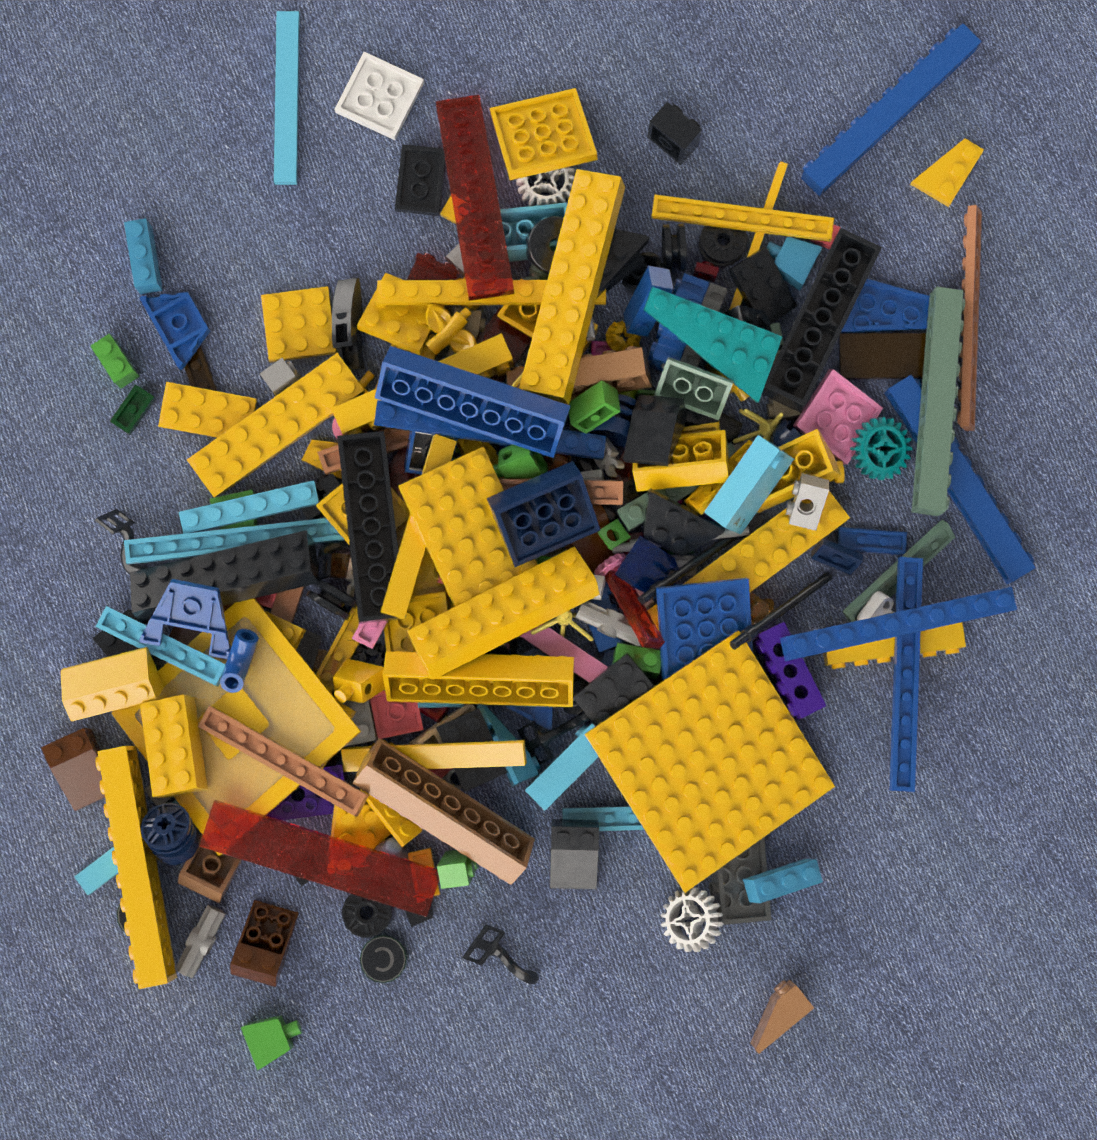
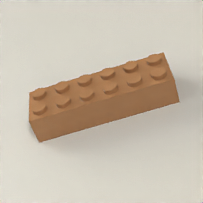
[506,346,652,401]

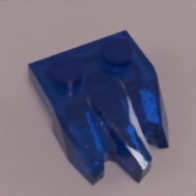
[615,536,679,598]

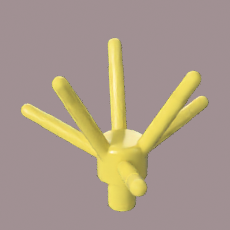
[733,409,784,443]
[531,610,594,641]

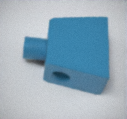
[767,237,822,290]

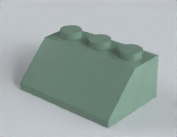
[654,357,734,420]

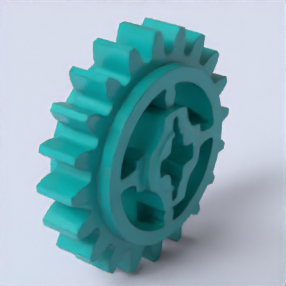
[850,417,913,480]

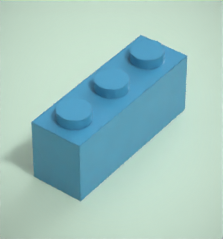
[124,218,163,294]
[743,859,823,903]

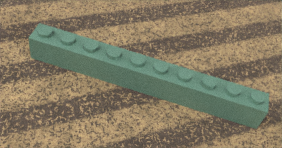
[911,286,965,516]

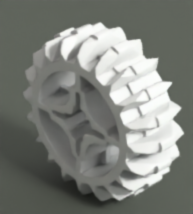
[516,167,575,206]
[660,888,724,952]

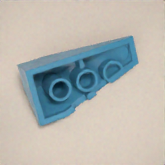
[475,704,540,787]

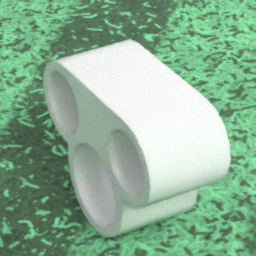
[857,591,894,621]

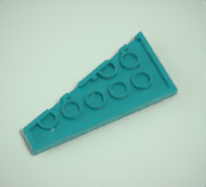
[644,287,783,403]

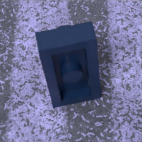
[811,538,863,575]

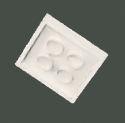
[334,52,424,140]

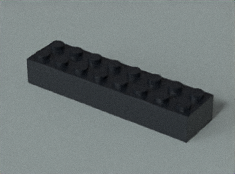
[762,228,882,413]
[337,431,406,624]
[130,530,319,624]

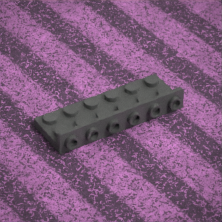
[709,837,771,925]

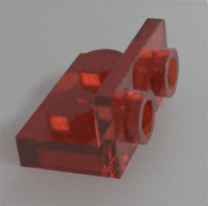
[407,253,459,280]

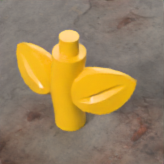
[425,304,477,355]

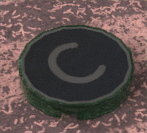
[360,935,407,983]

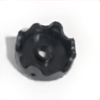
[526,216,564,274]

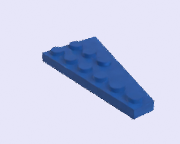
[841,279,929,333]

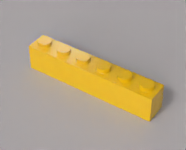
[823,622,966,669]

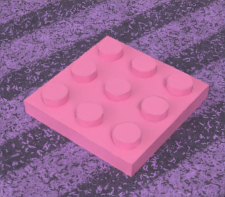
[793,369,883,465]

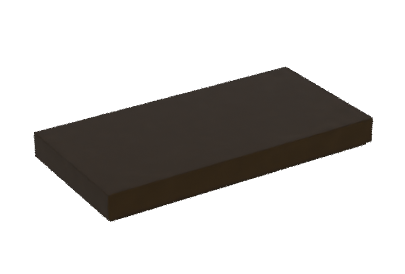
[838,333,926,380]

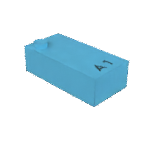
[478,202,568,264]
[704,435,794,535]
[525,724,598,810]

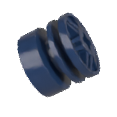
[588,394,637,447]
[140,803,200,865]

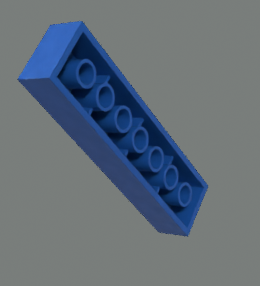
[375,346,570,458]

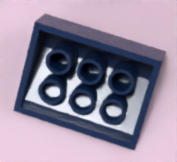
[486,461,600,567]

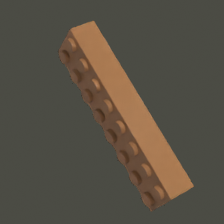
[352,738,535,885]

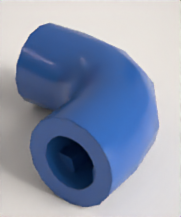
[220,629,259,693]

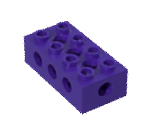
[753,622,826,720]
[257,765,347,824]

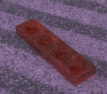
[605,571,665,648]

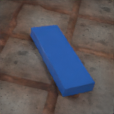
[837,527,907,556]

